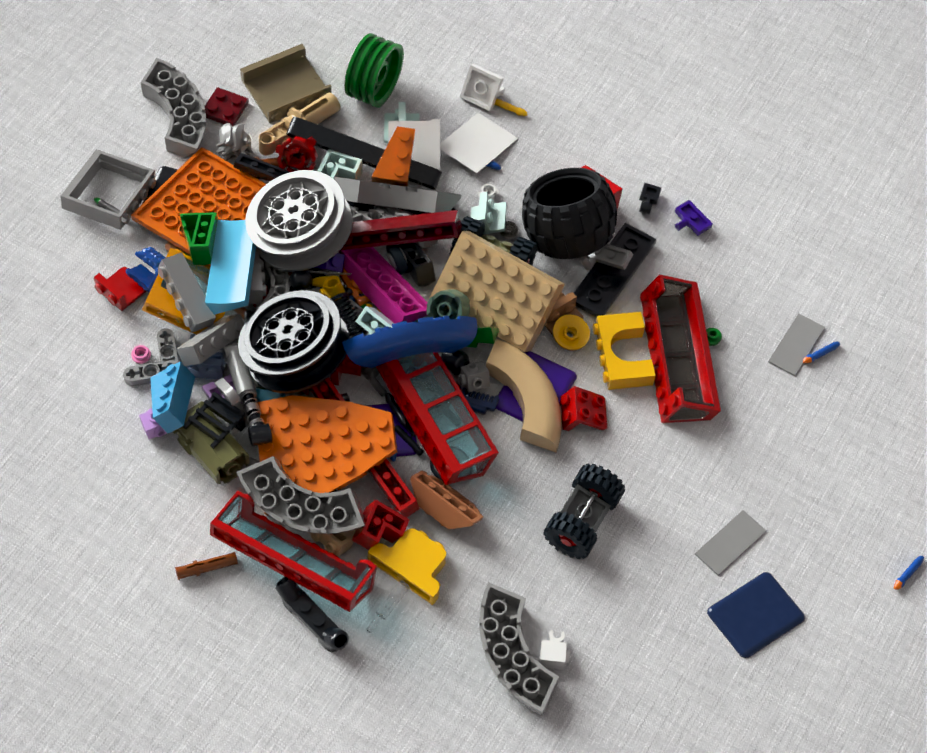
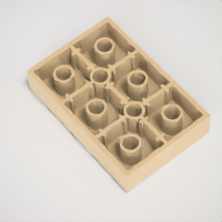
[430,231,565,352]

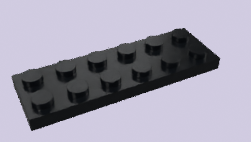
[574,223,657,317]

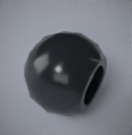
[289,271,313,291]

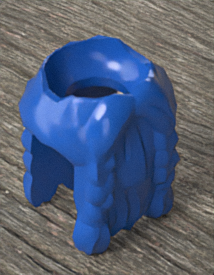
[126,247,167,293]

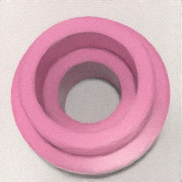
[131,345,151,364]

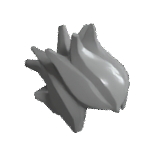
[216,123,253,161]

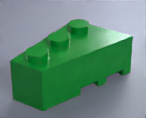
[180,212,218,265]

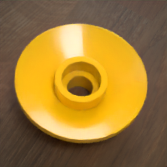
[553,314,590,350]

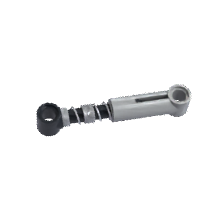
[222,343,272,446]

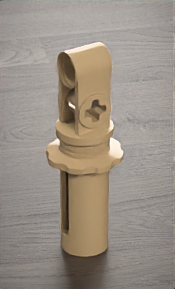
[259,92,340,156]

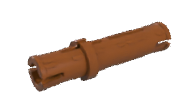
[175,552,238,580]

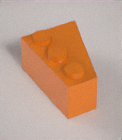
[371,126,415,187]

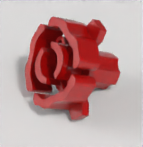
[275,136,318,172]

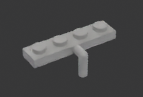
[579,244,633,270]

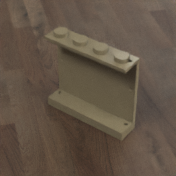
[240,44,332,123]

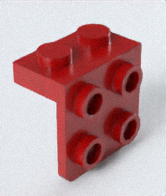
[94,267,147,311]
[560,386,607,431]

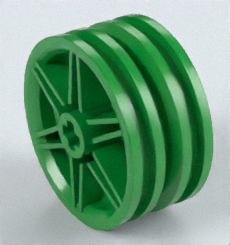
[344,33,404,108]

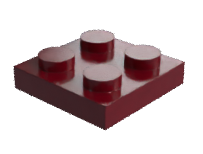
[205,87,249,126]

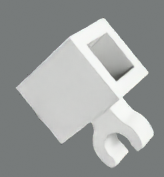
[539,630,570,670]

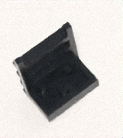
[183,392,246,449]

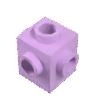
[139,408,167,440]

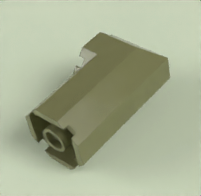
[173,401,250,484]

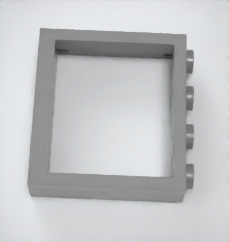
[60,149,157,230]

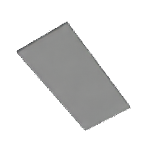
[768,313,825,376]
[695,510,766,576]

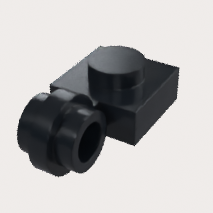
[639,183,662,215]

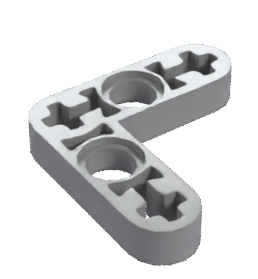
[123,328,178,386]
[214,377,249,427]

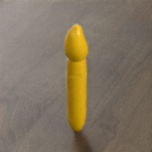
[494,98,528,116]

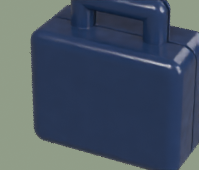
[707,572,805,658]

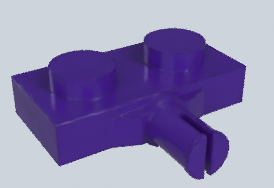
[675,200,713,236]

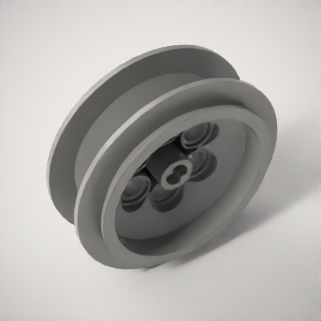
[245,170,353,271]

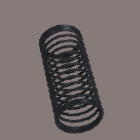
[330,292,367,338]

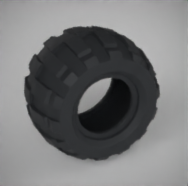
[522,167,617,259]

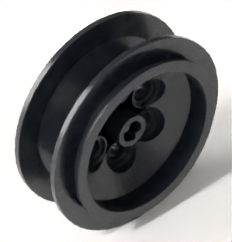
[238,290,350,393]

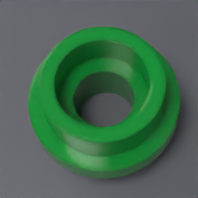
[706,328,722,346]

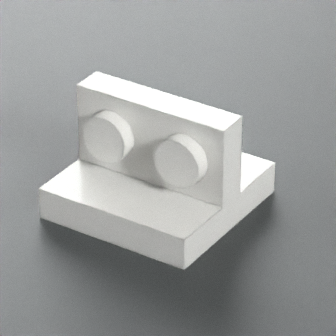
[459,64,505,111]

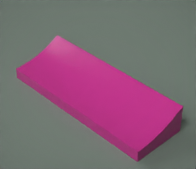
[338,247,428,323]

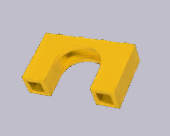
[593,312,655,390]

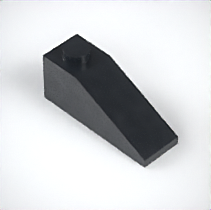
[398,242,436,287]

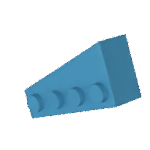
[151,361,195,434]

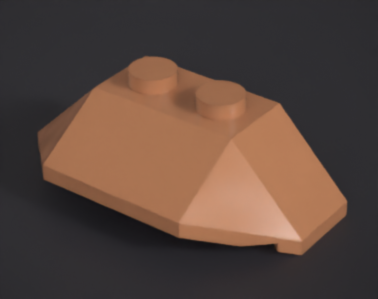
[410,470,483,530]

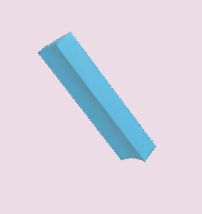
[205,220,256,315]

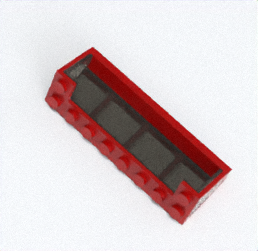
[640,274,721,423]

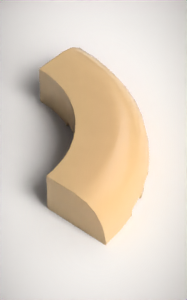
[486,339,562,453]

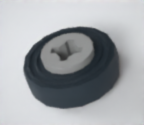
[386,244,408,275]

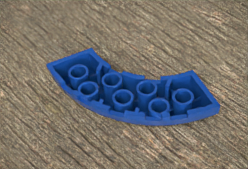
[343,316,478,368]

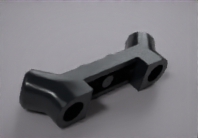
[275,577,349,652]

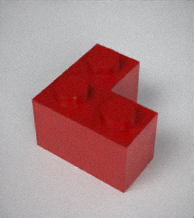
[352,500,410,550]

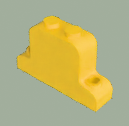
[368,528,446,605]

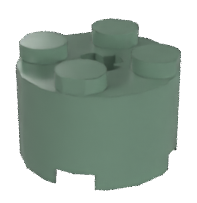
[427,289,470,319]

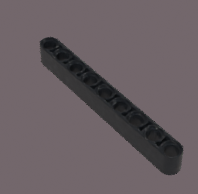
[286,117,442,190]

